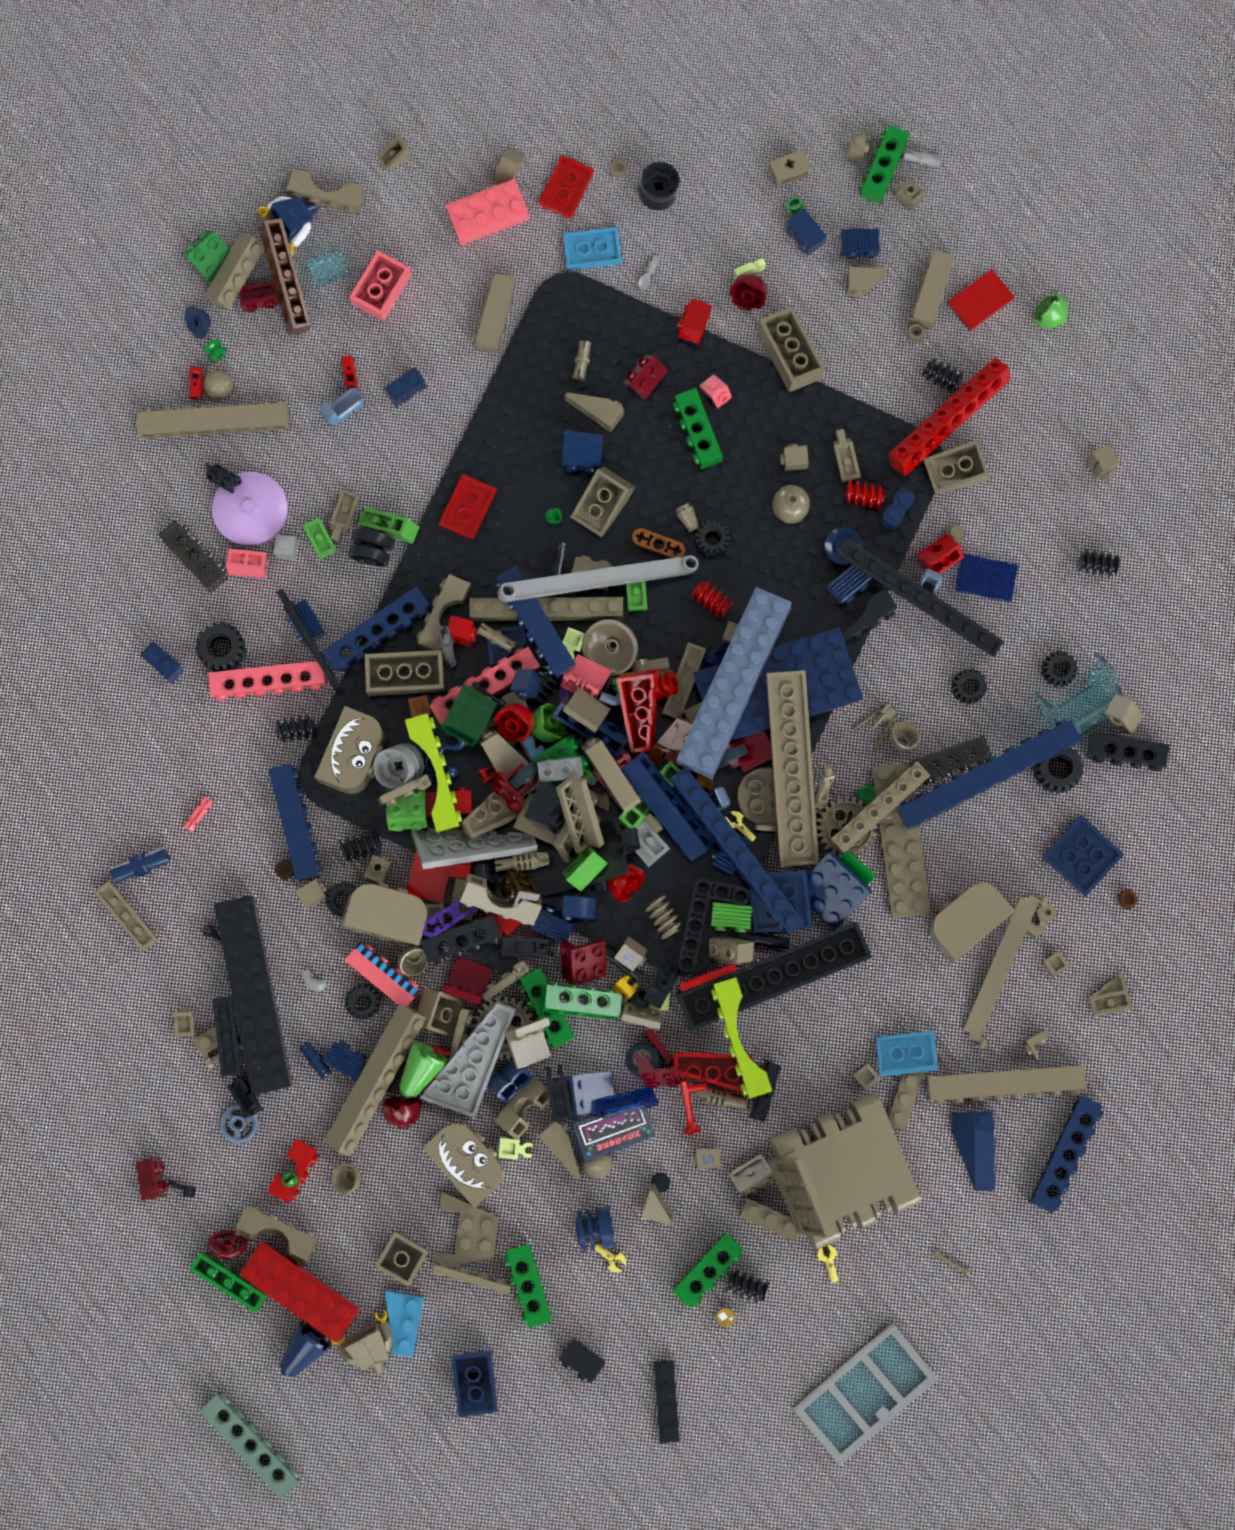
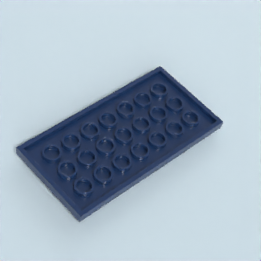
[693,627,864,742]

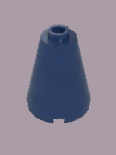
[279,1320,332,1377]

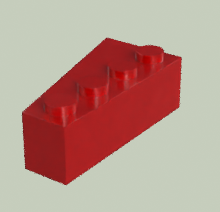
[617,669,659,753]
[673,1053,753,1092]

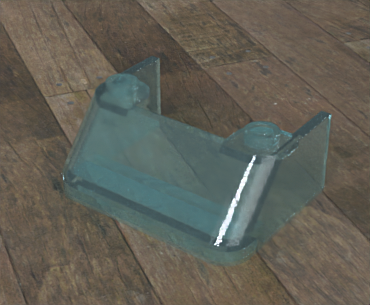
[1034,653,1123,737]

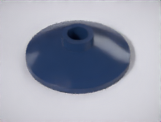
[824,527,863,565]

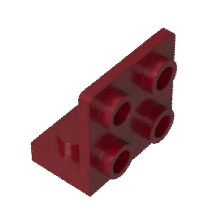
[560,940,607,985]
[443,957,493,1006]
[136,1157,168,1201]

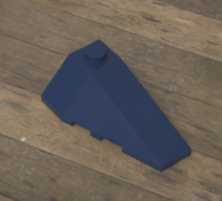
[951,1111,995,1191]

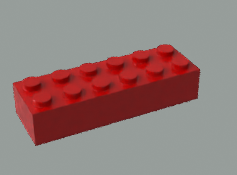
[239,1241,362,1343]

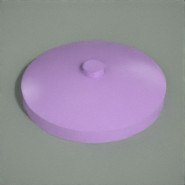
[212,471,288,547]

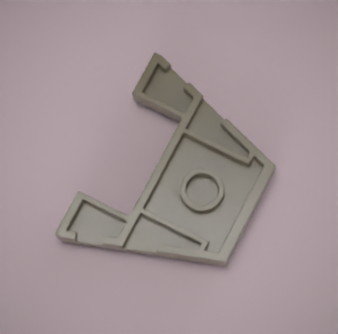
[434,1192,498,1267]

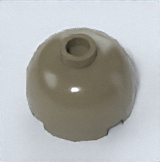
[772,485,810,524]

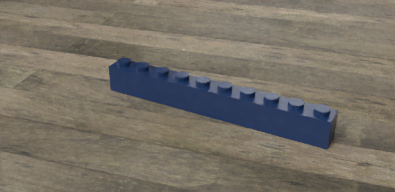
[898,719,1082,831]
[668,767,805,935]

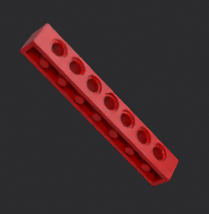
[889,357,1011,476]

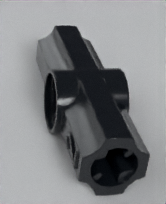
[749,1061,781,1122]

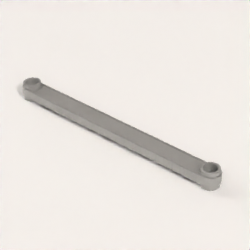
[498,555,698,602]

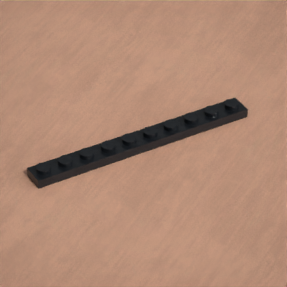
[835,537,1004,657]

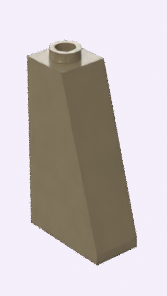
[478,730,547,796]
[581,737,641,812]

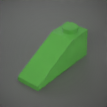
[357,507,420,544]

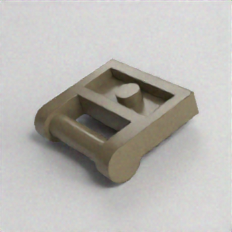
[193,1026,243,1070]

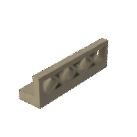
[556,775,604,854]

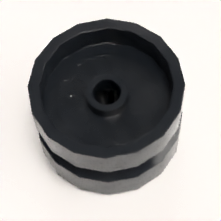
[348,529,394,567]

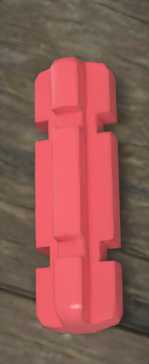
[184,796,213,832]

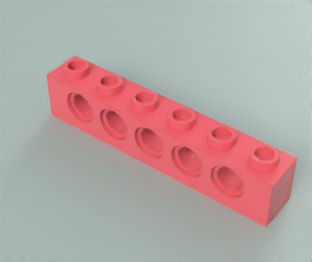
[429,647,541,725]
[208,661,327,701]

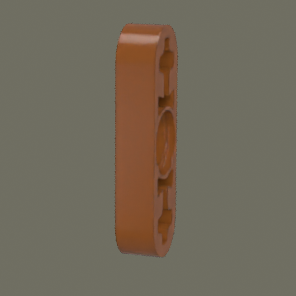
[632,528,685,559]

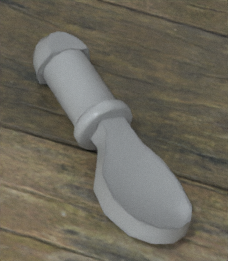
[637,255,660,291]

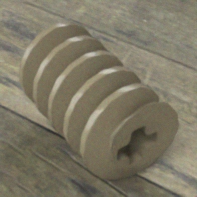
[646,895,682,939]

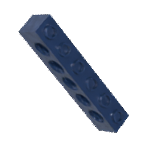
[322,586,431,673]
[1029,1096,1103,1213]

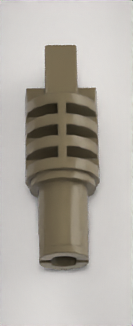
[495,852,549,872]
[693,1086,747,1110]

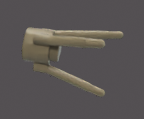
[854,703,897,752]

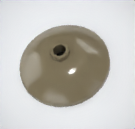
[582,619,638,676]

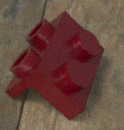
[239,281,280,312]
[623,355,669,399]

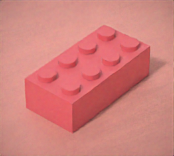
[445,179,529,246]

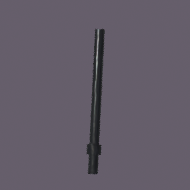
[277,589,341,690]

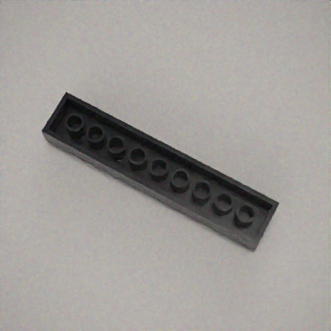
[214,895,294,1095]
[676,921,872,1032]

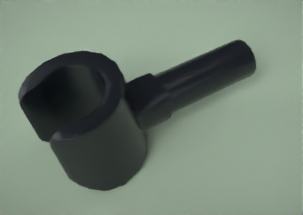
[202,925,222,945]
[168,1180,195,1197]

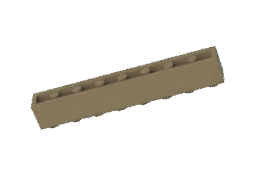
[136,401,290,439]
[470,597,623,622]
[323,1004,426,1156]
[926,1065,1087,1104]

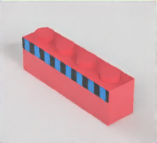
[345,942,421,1007]

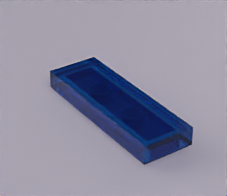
[596,1087,658,1119]

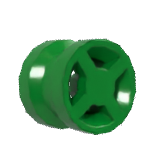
[204,339,228,362]

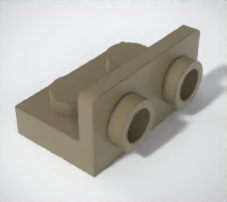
[621,1002,664,1029]
[728,1154,776,1199]

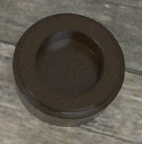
[275,860,294,880]

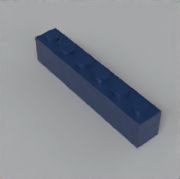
[496,566,576,679]
[620,751,715,861]
[268,763,323,882]

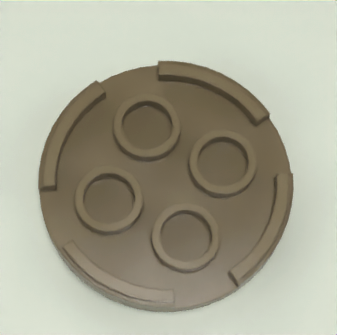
[737,767,777,825]

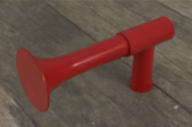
[679,1079,707,1135]

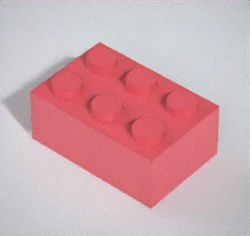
[349,250,412,322]

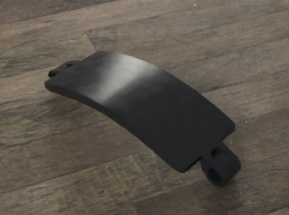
[471,818,641,899]

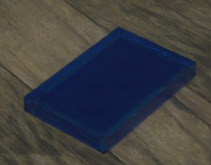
[955,553,1018,603]

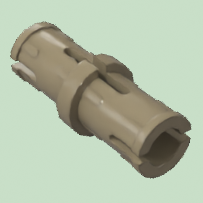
[573,341,591,380]
[477,623,516,652]

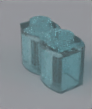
[306,250,350,287]

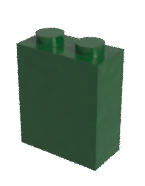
[440,685,498,747]

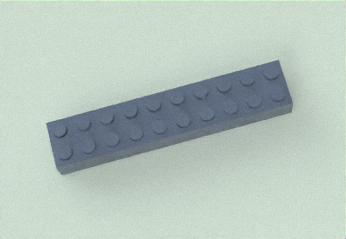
[677,587,792,780]

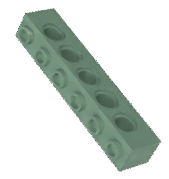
[199,1392,301,1500]

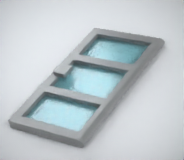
[793,1322,939,1465]

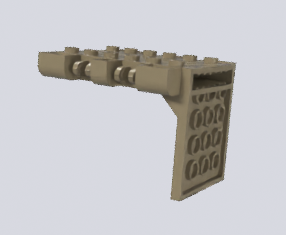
[768,1093,921,1250]

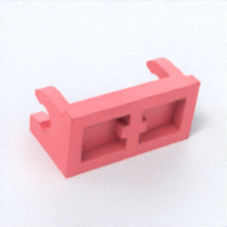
[226,549,268,578]

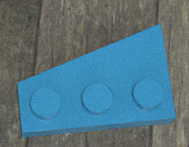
[385,1290,424,1357]

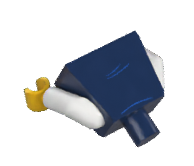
[258,196,317,255]

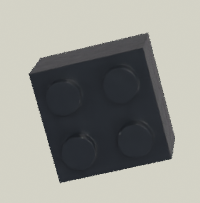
[524,781,571,834]

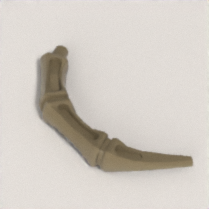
[754,764,836,832]

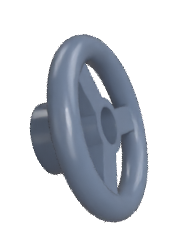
[220,1104,259,1144]

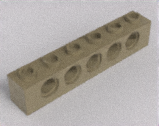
[830,761,930,855]

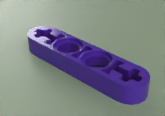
[423,899,478,937]

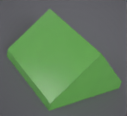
[562,845,608,891]

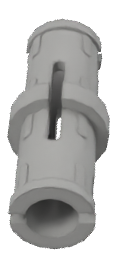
[903,148,942,168]

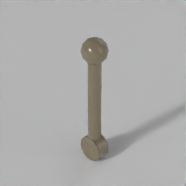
[934,1251,971,1276]

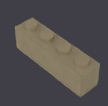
[204,233,264,309]
[909,249,956,330]
[473,273,517,354]

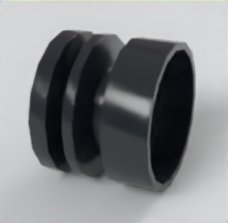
[638,161,680,211]

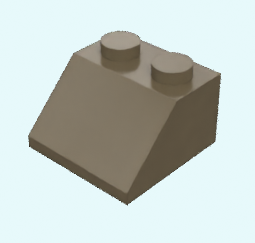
[417,988,467,1038]

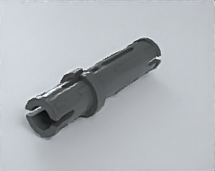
[437,626,456,668]

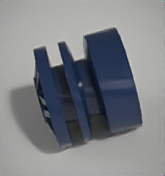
[575,1206,616,1252]

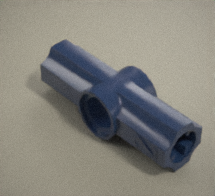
[110,847,171,884]

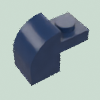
[562,896,596,921]

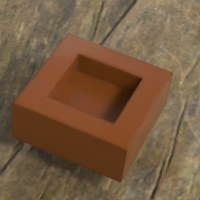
[408,695,431,718]

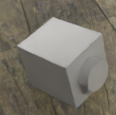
[274,535,298,560]

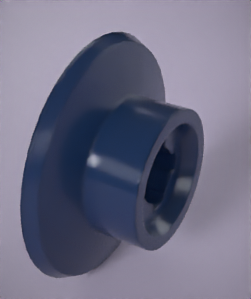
[185,307,211,339]

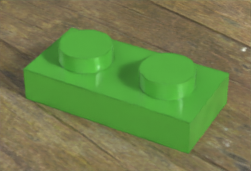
[302,517,337,560]
[626,581,647,612]

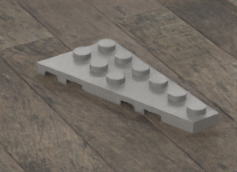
[411,828,537,869]
[420,1002,515,1118]

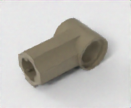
[631,658,670,676]

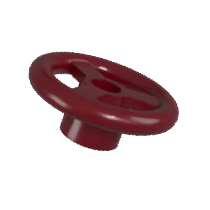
[208,1230,247,1259]

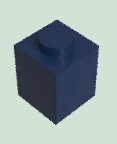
[510,669,542,700]

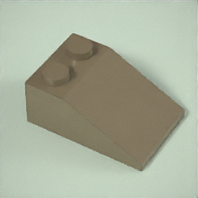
[924,440,991,494]
[571,467,635,537]

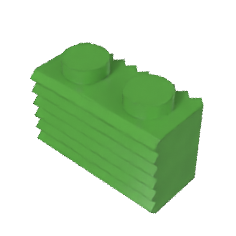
[711,902,752,933]

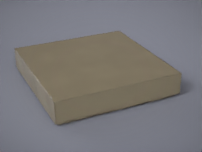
[563,688,611,732]

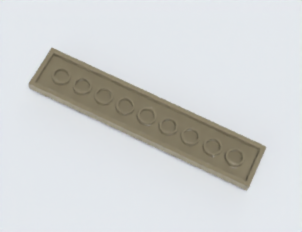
[766,670,819,867]

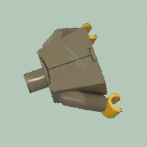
[331,1310,393,1374]

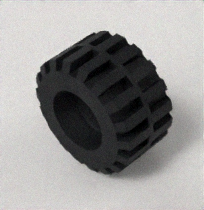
[195,622,246,672]
[1032,748,1084,794]

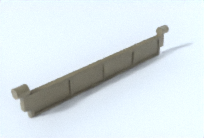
[963,894,1049,1050]

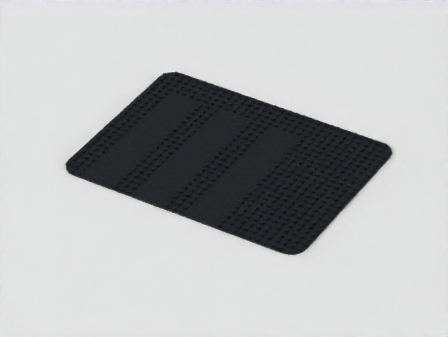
[299,272,943,976]

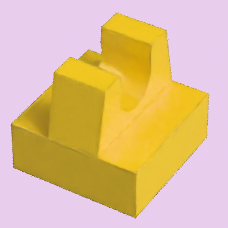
[612,975,639,1003]

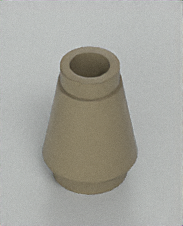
[676,503,699,532]

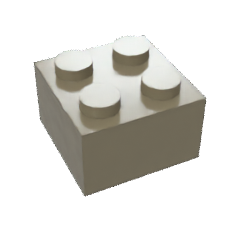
[375,1231,430,1287]

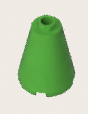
[399,1041,448,1098]

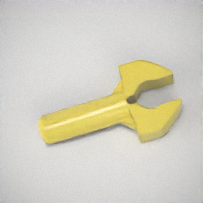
[725,811,756,842]
[595,1242,627,1272]
[817,1245,839,1283]

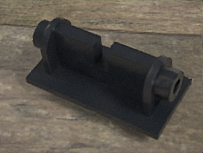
[206,463,242,494]
[227,1076,264,1118]

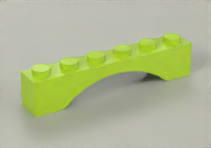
[405,714,462,833]
[711,978,772,1098]

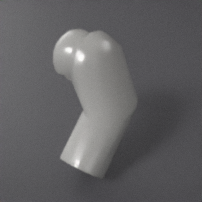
[300,969,327,992]

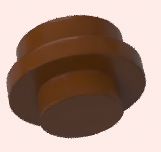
[1118,890,1138,909]

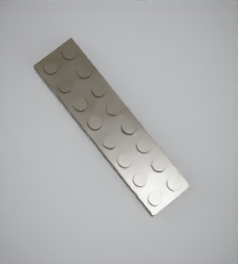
[871,762,931,919]

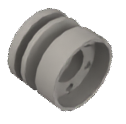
[373,743,424,789]

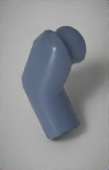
[599,692,621,706]

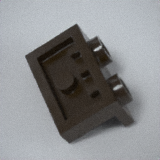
[502,870,540,907]

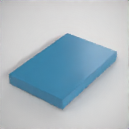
[562,227,622,271]
[875,1030,938,1077]

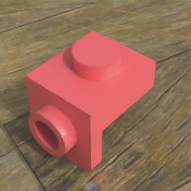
[699,374,732,408]

